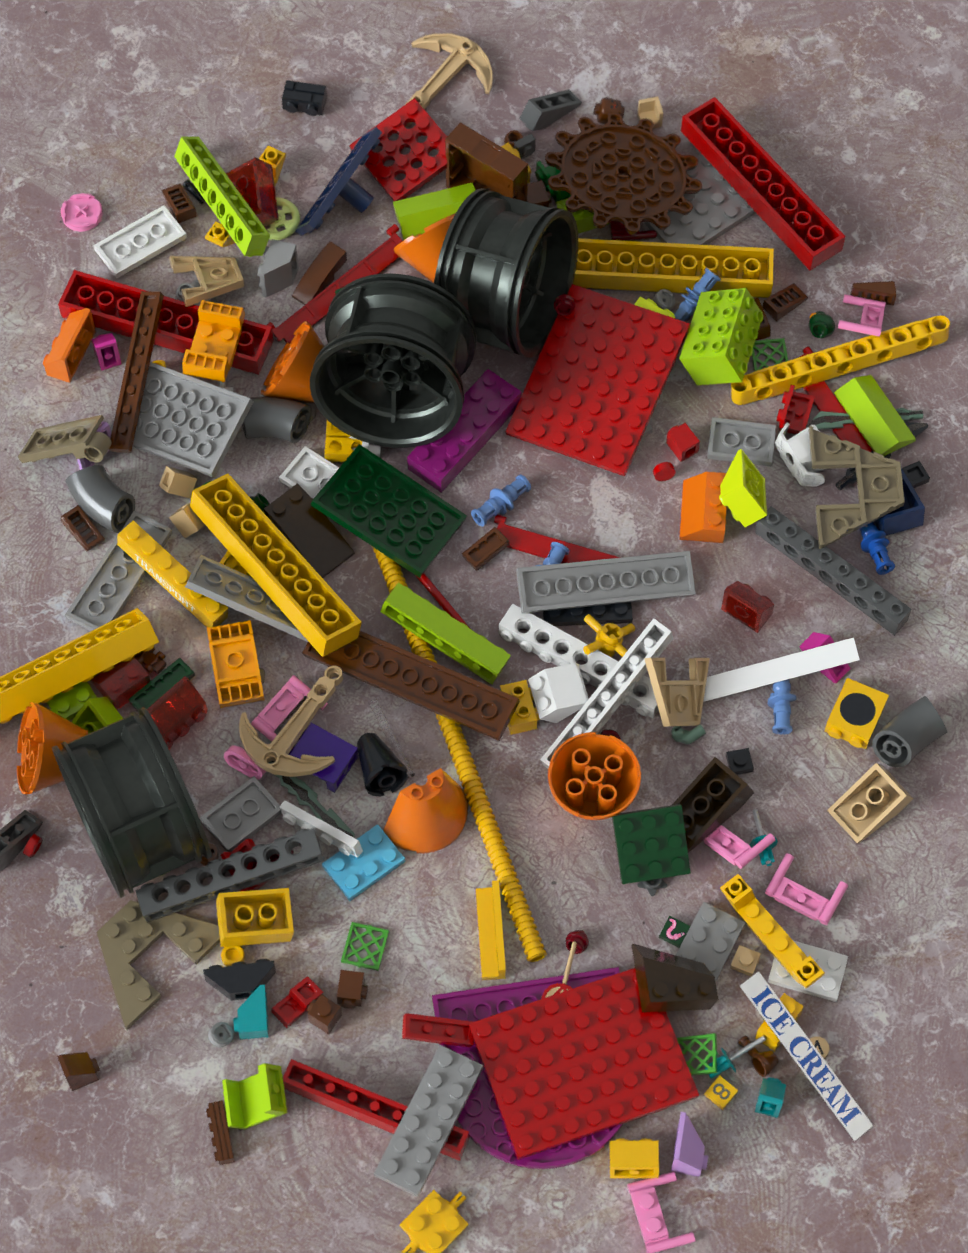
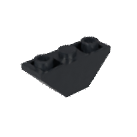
[203,959,276,1001]

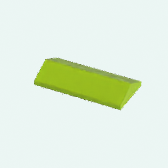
[393,183,475,241]
[834,375,916,456]

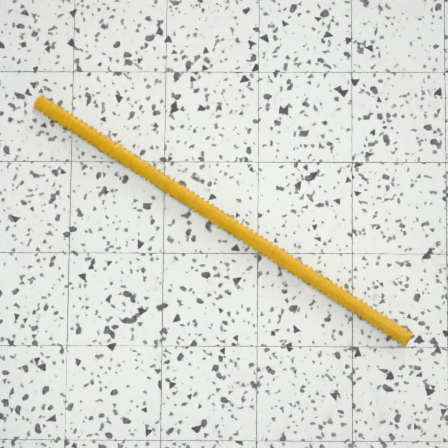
[373,547,547,962]

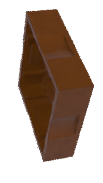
[445,122,528,202]

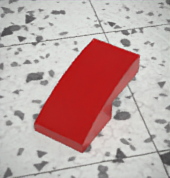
[271,976,323,1028]

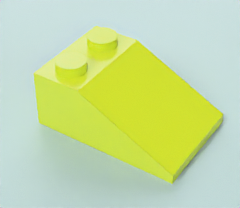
[719,449,767,527]

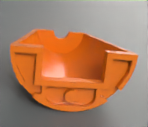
[383,768,468,853]

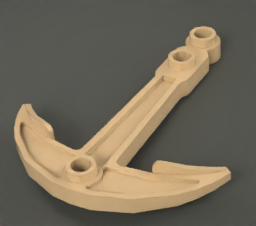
[405,33,493,127]
[239,666,343,777]

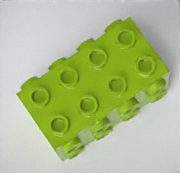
[679,288,763,385]

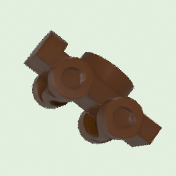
[134,647,166,674]

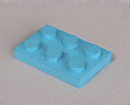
[322,824,406,901]

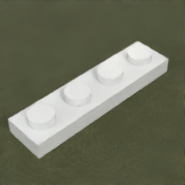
[279,800,363,858]

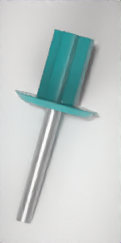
[749,809,778,866]
[704,1036,766,1079]

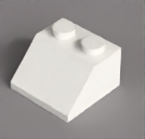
[528,663,589,723]

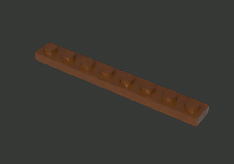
[109,291,164,453]

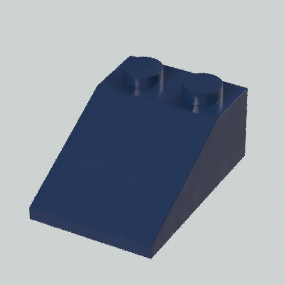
[874,468,925,536]

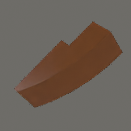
[292,241,347,305]

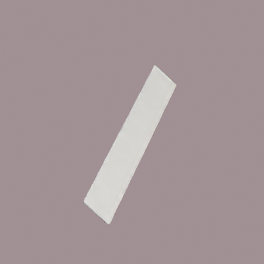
[703,637,860,702]

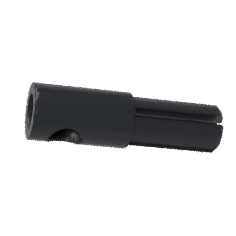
[183,180,205,204]

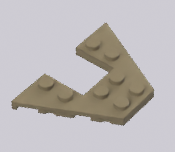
[808,426,904,549]
[96,900,220,1030]

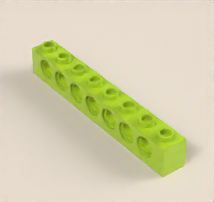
[174,136,270,257]

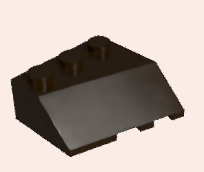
[631,944,719,1012]

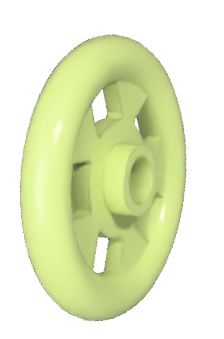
[254,197,300,240]

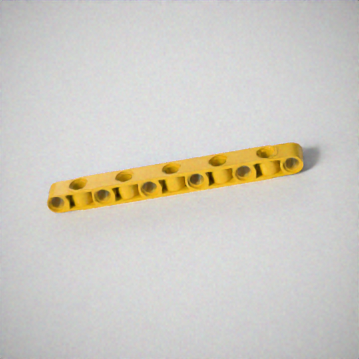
[731,315,950,405]

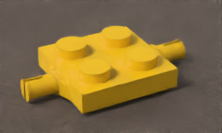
[399,1190,469,1253]

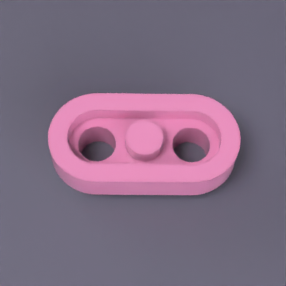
[224,745,267,780]

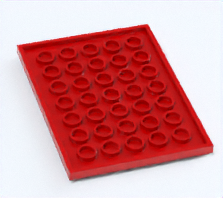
[505,284,690,476]
[468,968,699,1160]

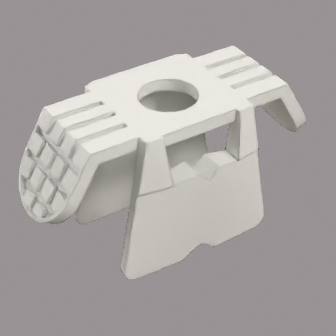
[774,422,827,487]

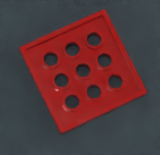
[349,98,447,202]

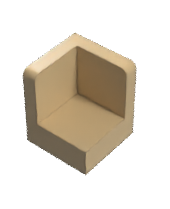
[637,96,663,129]
[159,466,197,498]
[169,501,205,538]

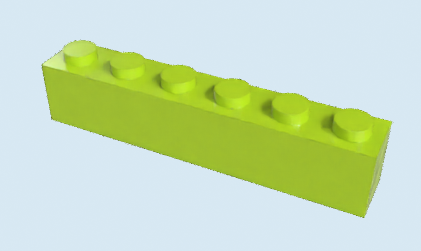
[380,582,511,685]

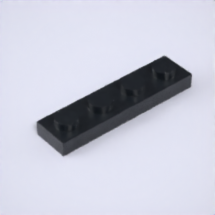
[543,602,633,626]

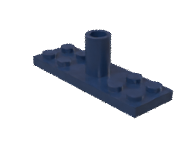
[295,127,382,236]

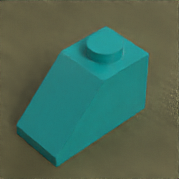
[233,985,269,1040]
[754,1077,786,1118]

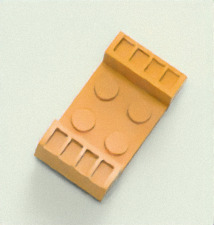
[182,300,245,383]
[207,620,265,708]

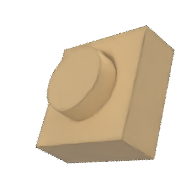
[730,945,761,977]

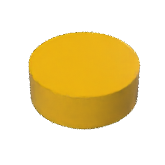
[221,946,245,966]

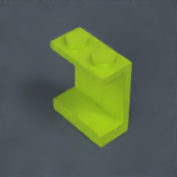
[222,1063,287,1130]

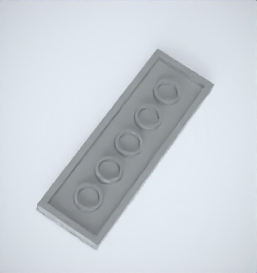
[65,511,173,631]
[185,555,309,642]
[374,1045,483,1197]

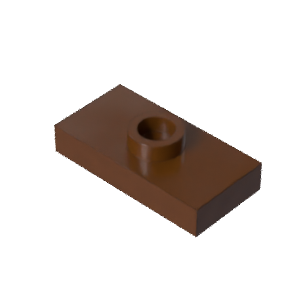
[462,527,510,571]

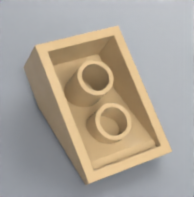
[827,763,914,844]

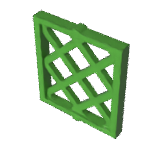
[752,338,788,372]
[341,922,389,971]
[677,1034,718,1075]

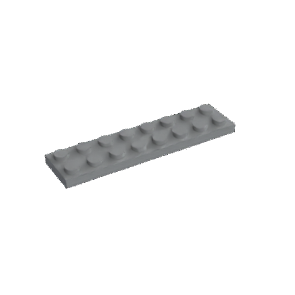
[516,551,696,613]

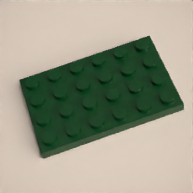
[311,444,467,578]

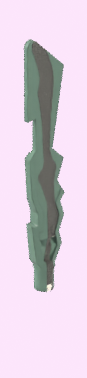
[807,408,923,429]
[269,761,355,837]

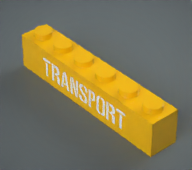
[117,520,229,627]

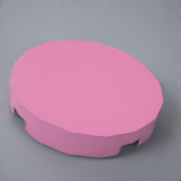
[61,193,103,232]

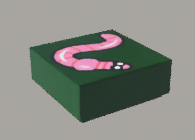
[659,916,690,948]

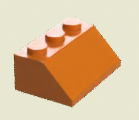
[43,308,96,383]
[679,472,727,543]

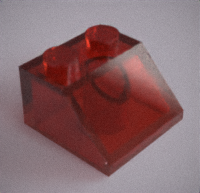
[721,581,775,633]
[90,658,151,710]

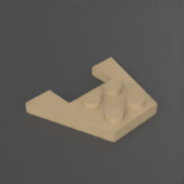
[169,256,244,307]
[644,658,710,727]

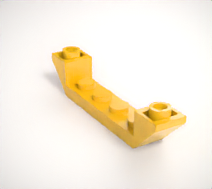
[205,145,286,247]
[720,874,825,989]

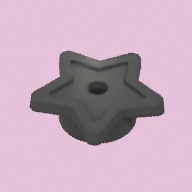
[637,878,667,896]

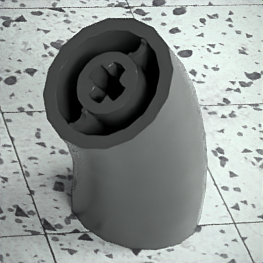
[242,397,312,444]
[65,465,135,533]
[872,696,947,768]

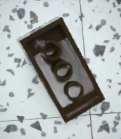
[264,483,355,578]
[672,757,754,853]

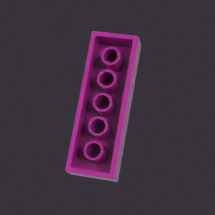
[407,369,522,493]

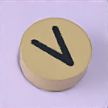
[809,1036,829,1059]

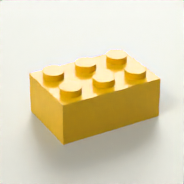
[216,888,294,947]

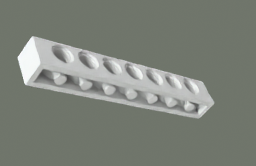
[499,604,659,718]
[540,618,674,769]

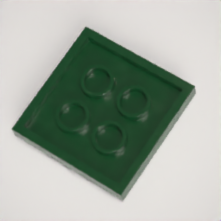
[612,804,691,884]

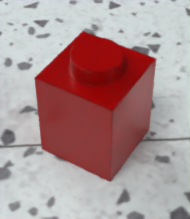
[666,423,700,462]

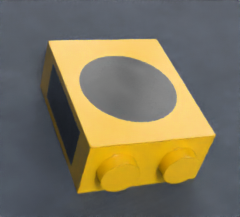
[824,678,889,749]

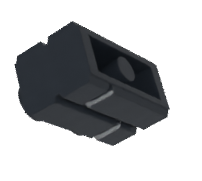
[282,80,327,116]

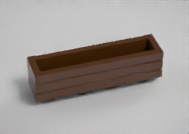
[206,1100,235,1165]

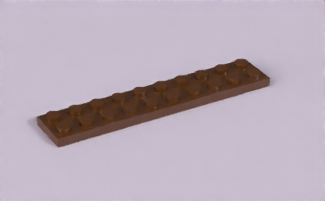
[302,631,520,741]

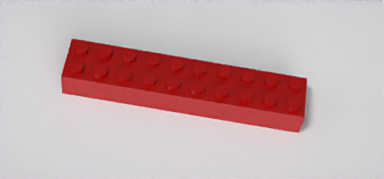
[681,97,846,271]
[58,270,274,375]

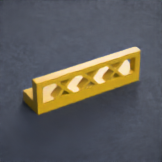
[476,881,506,980]

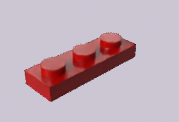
[402,1013,474,1047]

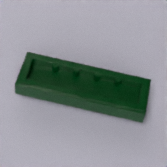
[128,658,195,713]

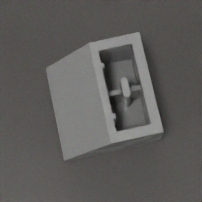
[258,239,299,297]

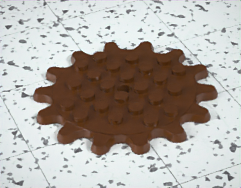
[545,112,703,235]

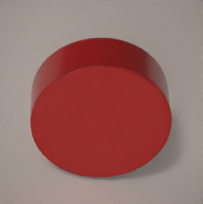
[653,462,676,481]
[23,834,43,858]

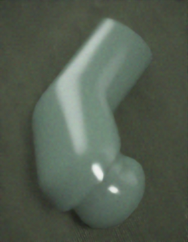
[671,724,706,744]

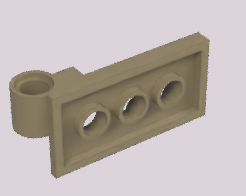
[18,415,111,463]

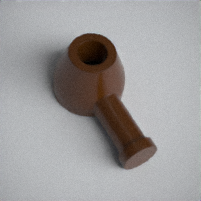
[738,1035,778,1077]

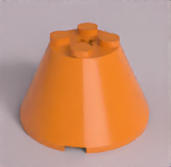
[393,213,456,283]
[261,321,325,403]
[17,702,88,794]
[548,732,641,820]

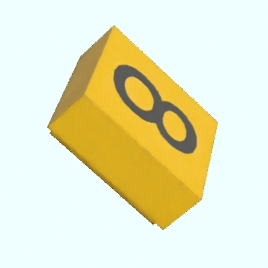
[704,1075,738,1110]

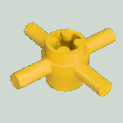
[583,614,635,657]

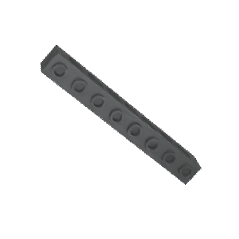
[755,506,912,636]
[135,829,325,922]

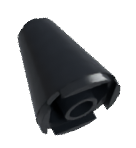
[357,733,408,797]

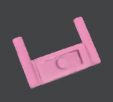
[838,294,886,337]
[251,675,328,742]
[703,825,776,869]
[765,853,848,925]
[627,1171,695,1253]

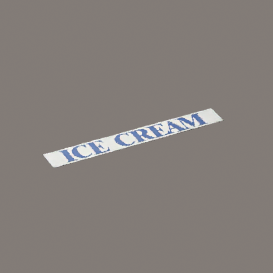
[740,971,873,1141]

